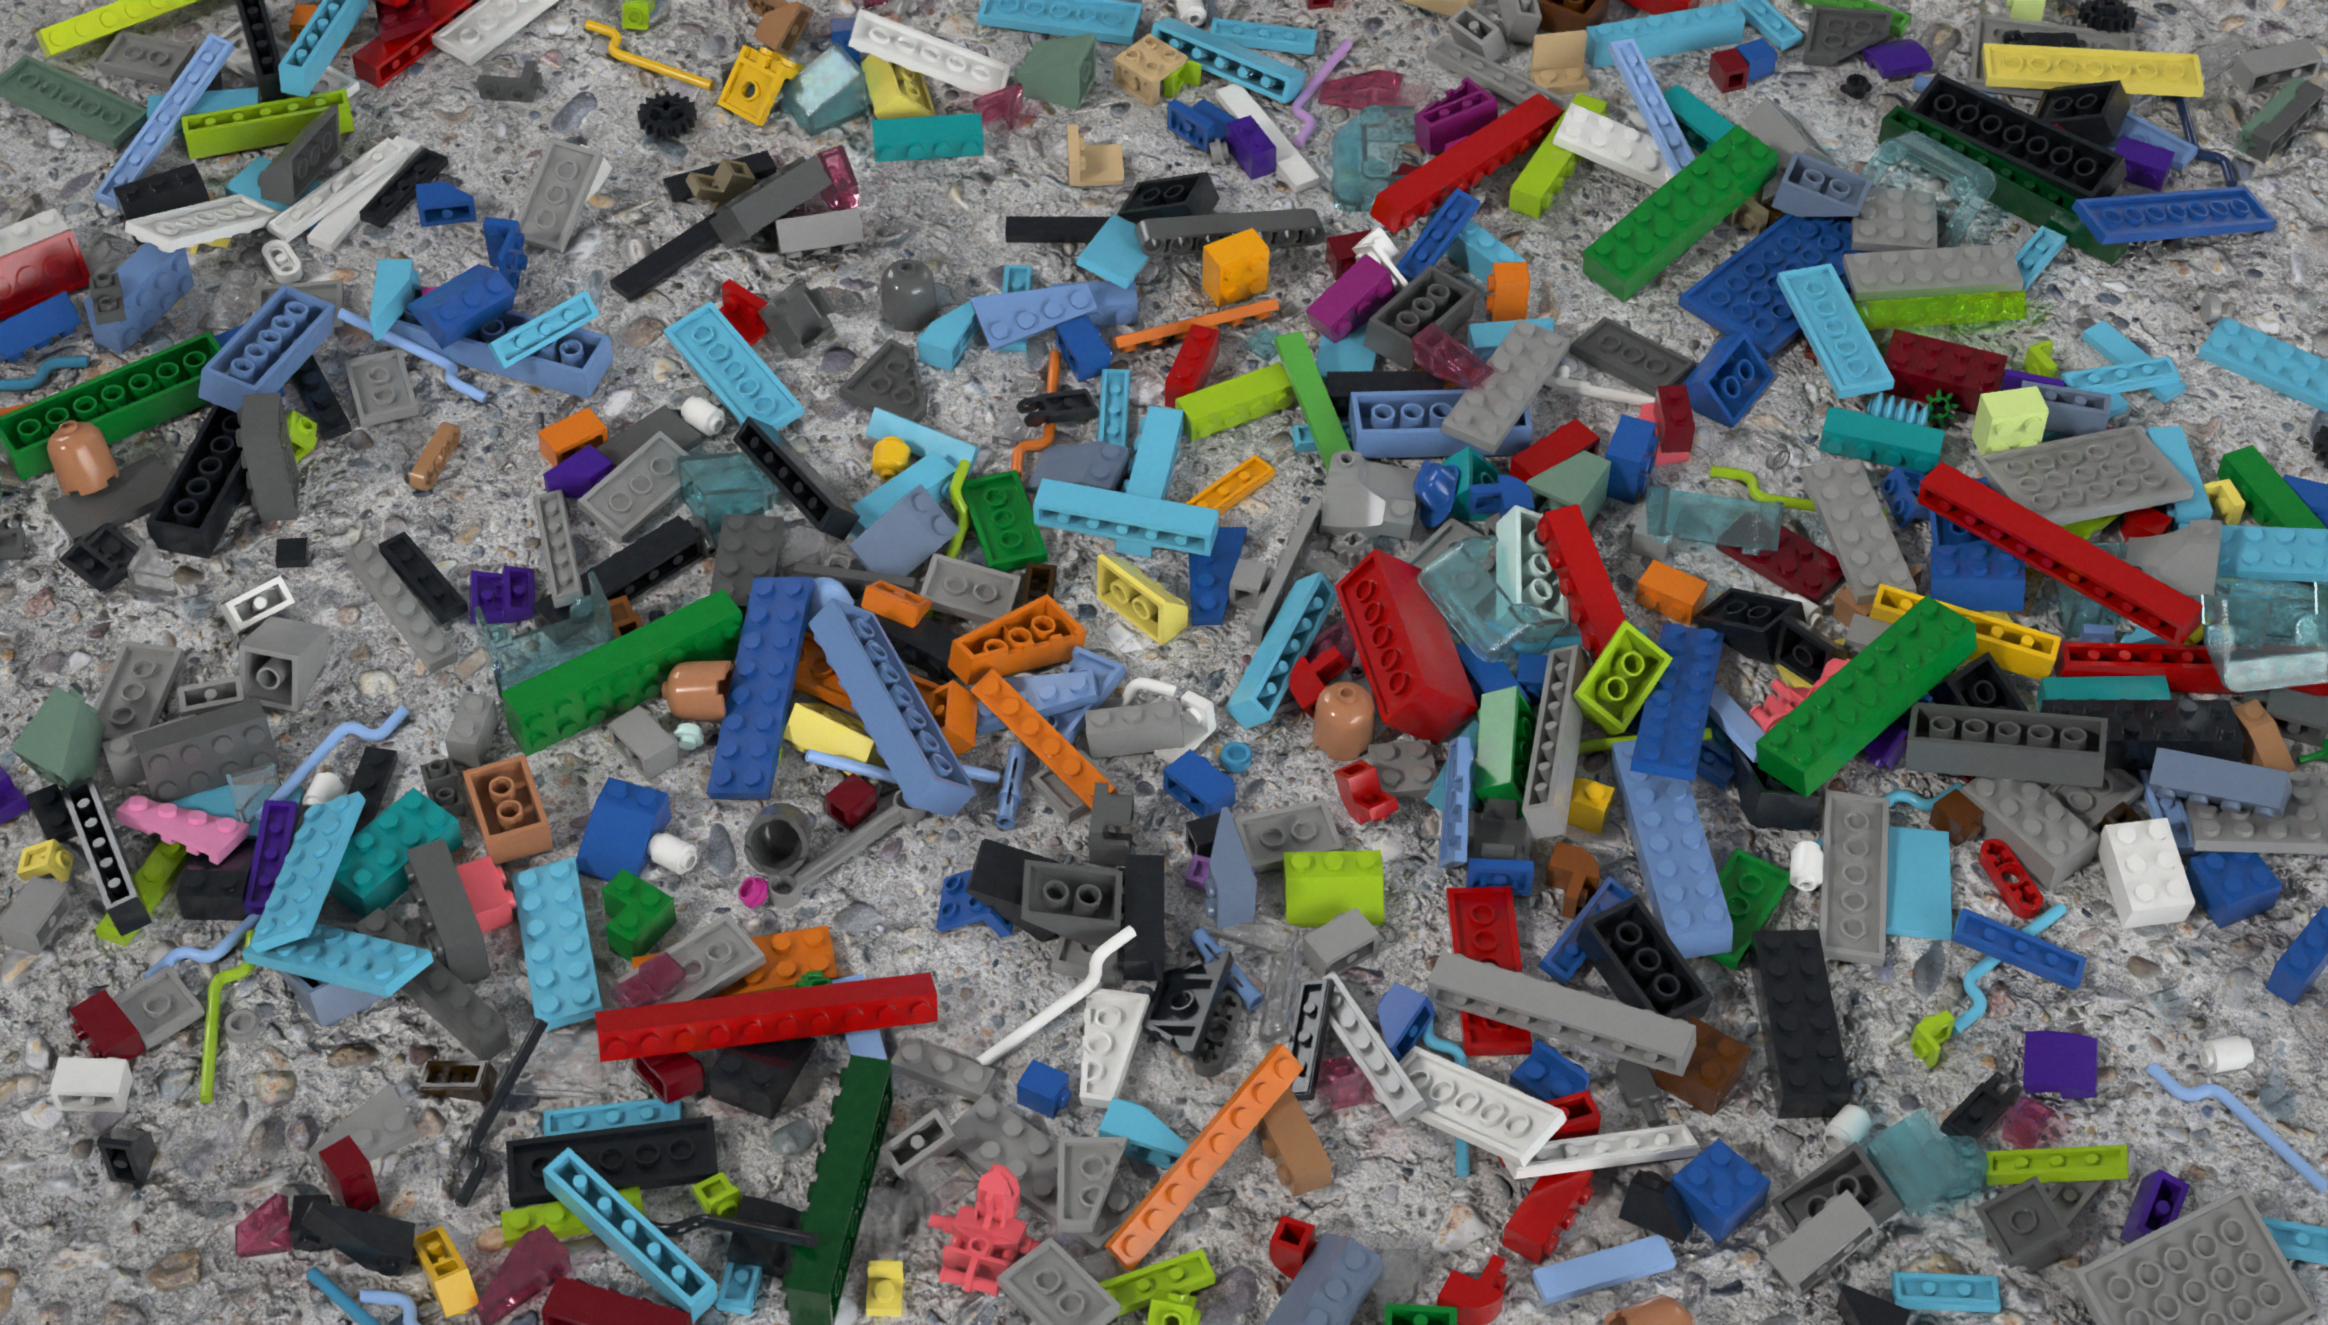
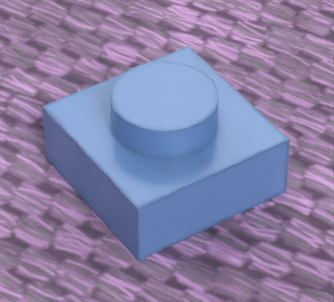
[2078,624,2115,643]

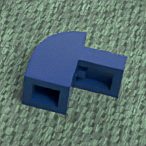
[1467,475,1535,519]

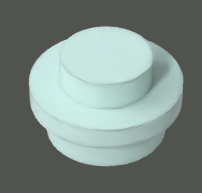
[673,723,704,750]

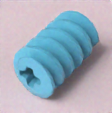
[1866,391,1929,426]

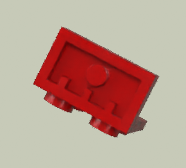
[719,279,771,346]

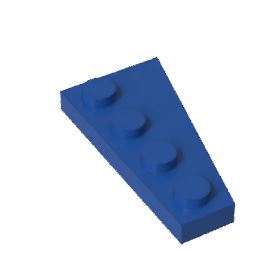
[1188,527,1247,626]

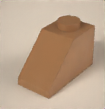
[753,1,815,57]

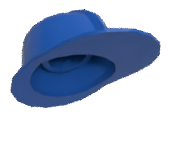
[1413,460,1460,528]

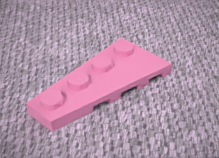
[115,795,249,865]

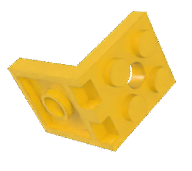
[717,45,817,127]

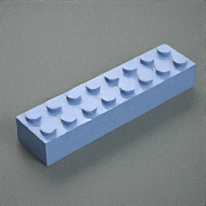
[379,286,613,399]
[808,598,977,818]
[1611,740,1733,958]

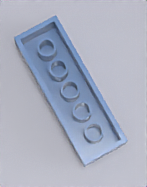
[198,284,336,413]
[1348,389,1533,458]

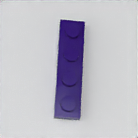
[243,800,298,915]

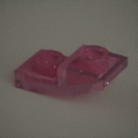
[611,951,687,1009]

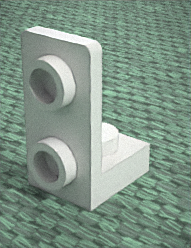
[1154,690,1216,763]

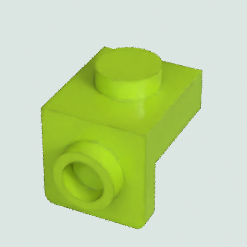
[622,0,655,30]
[1161,59,1202,98]
[2022,339,2058,379]
[1910,1010,1955,1068]
[692,1171,742,1218]

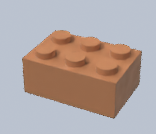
[462,754,553,865]

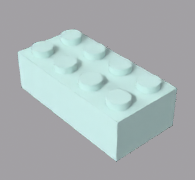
[1496,505,1569,639]

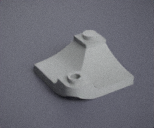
[1319,450,1418,542]
[2124,519,2222,606]

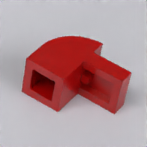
[2120,506,2172,542]
[1289,645,1352,720]
[1333,760,1399,825]
[1269,1215,1318,1280]
[1436,1254,1508,1325]

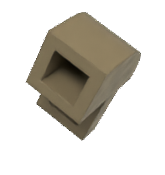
[685,158,756,210]
[1723,187,1769,236]

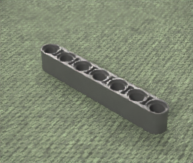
[1135,208,1325,257]

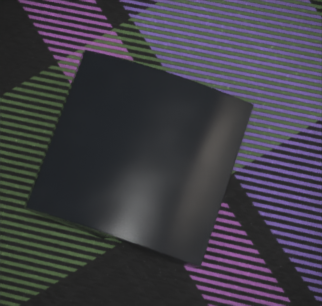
[59,522,150,592]
[727,1195,802,1277]

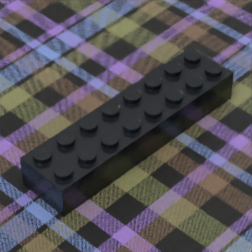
[1909,73,2127,199]

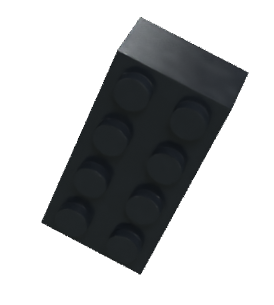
[1576,895,1713,1021]

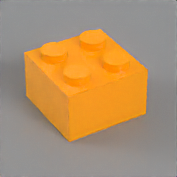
[1202,228,1269,308]

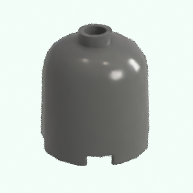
[881,259,938,332]
[744,803,812,877]

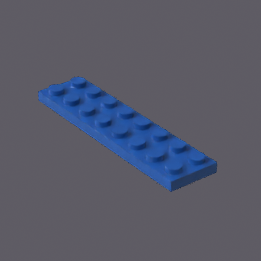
[2072,186,2277,245]
[706,577,816,799]
[1630,623,1724,781]

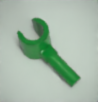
[2297,739,2328,764]

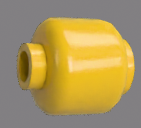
[871,436,911,482]

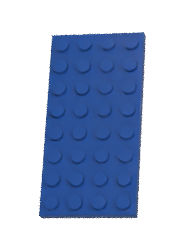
[1678,214,1870,361]

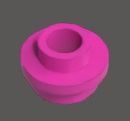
[738,876,768,909]

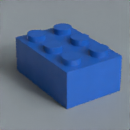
[1929,545,2026,611]

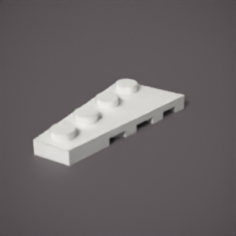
[1080,988,1150,1108]

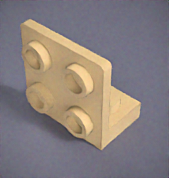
[1529,30,1590,95]
[1113,34,1188,107]
[1067,124,1124,186]

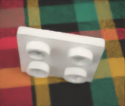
[1352,226,1409,291]

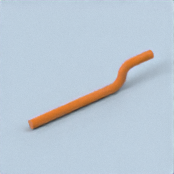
[1011,350,1061,479]

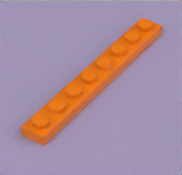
[1104,1044,1304,1271]

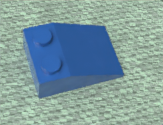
[576,777,671,882]

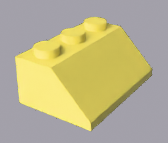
[860,54,936,119]
[1097,553,1188,646]
[783,703,885,778]

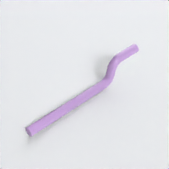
[1291,39,1352,148]

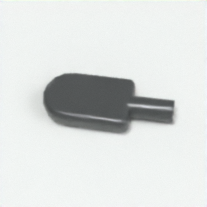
[1615,1059,1661,1127]

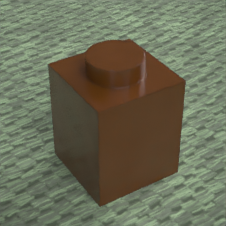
[1929,788,1984,847]

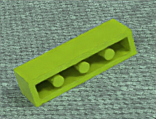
[1175,362,1295,442]

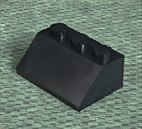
[113,163,210,247]

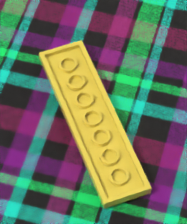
[1982,43,2204,97]

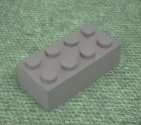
[1960,777,2100,891]

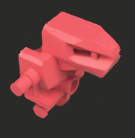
[1749,658,1851,733]
[928,1163,1042,1298]

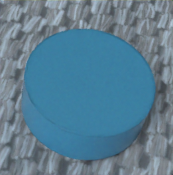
[1220,742,1252,773]

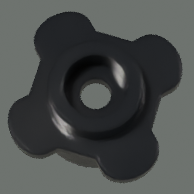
[1840,74,1872,100]

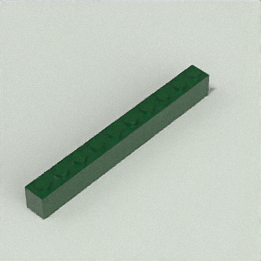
[1878,105,2128,266]

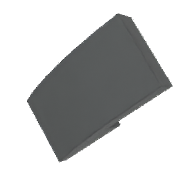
[89,272,126,325]
[420,758,467,816]

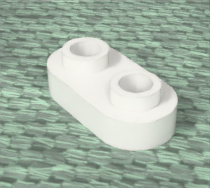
[262,240,303,284]

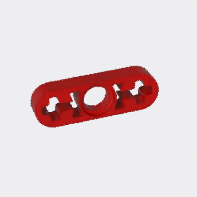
[1978,839,2043,919]

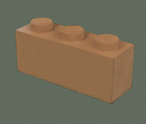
[1252,1086,1332,1197]

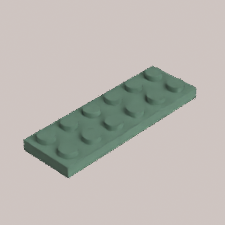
[0,55,147,149]

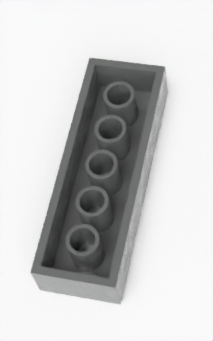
[1906,702,2108,788]

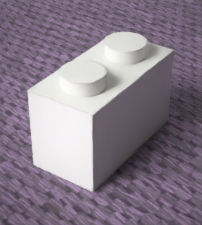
[220,575,295,635]
[50,1056,133,1113]

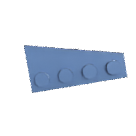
[2095,111,2198,171]
[970,283,1098,352]
[1029,645,1127,755]
[971,671,1099,735]
[1438,737,1474,869]

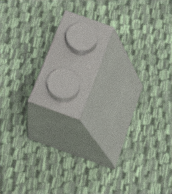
[239,616,329,712]

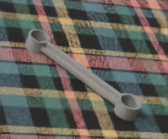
[768,789,926,909]

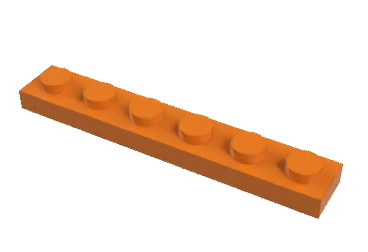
[1109,298,1279,353]
[970,668,1118,811]

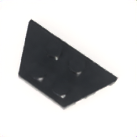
[1141,951,1234,1060]

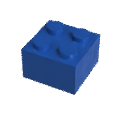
[1605,414,1659,504]
[2186,851,2282,929]
[1671,1138,1771,1244]

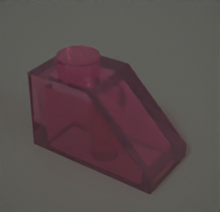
[817,145,860,212]

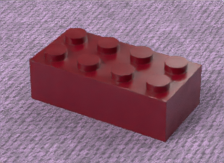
[1879,329,2008,415]

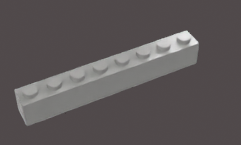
[1522,644,1590,839]
[1427,951,1696,1077]

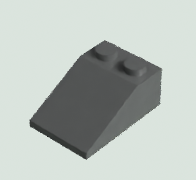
[1021,859,1123,946]
[1771,1141,1904,1233]

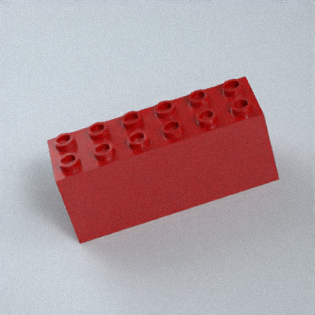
[1334,548,1478,745]

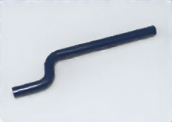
[2173,96,2237,187]

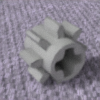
[885,0,917,17]
[1337,532,1374,569]

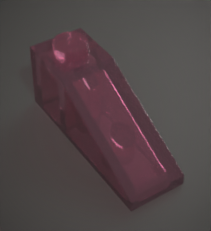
[1318,70,1404,116]
[1412,322,1494,390]
[476,1224,572,1325]

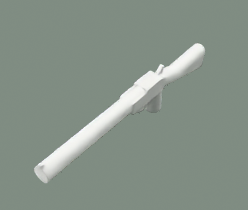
[1544,365,1655,406]

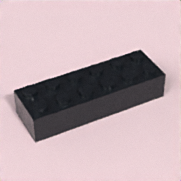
[146,405,248,559]
[2040,699,2245,769]
[1748,929,1851,1119]

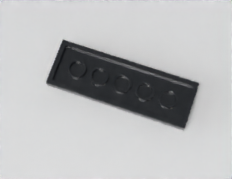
[506,1115,719,1207]

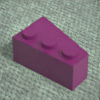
[1414,77,1498,155]
[1306,253,1396,344]

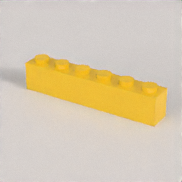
[1869,583,2061,680]

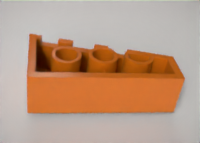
[948,594,1087,686]

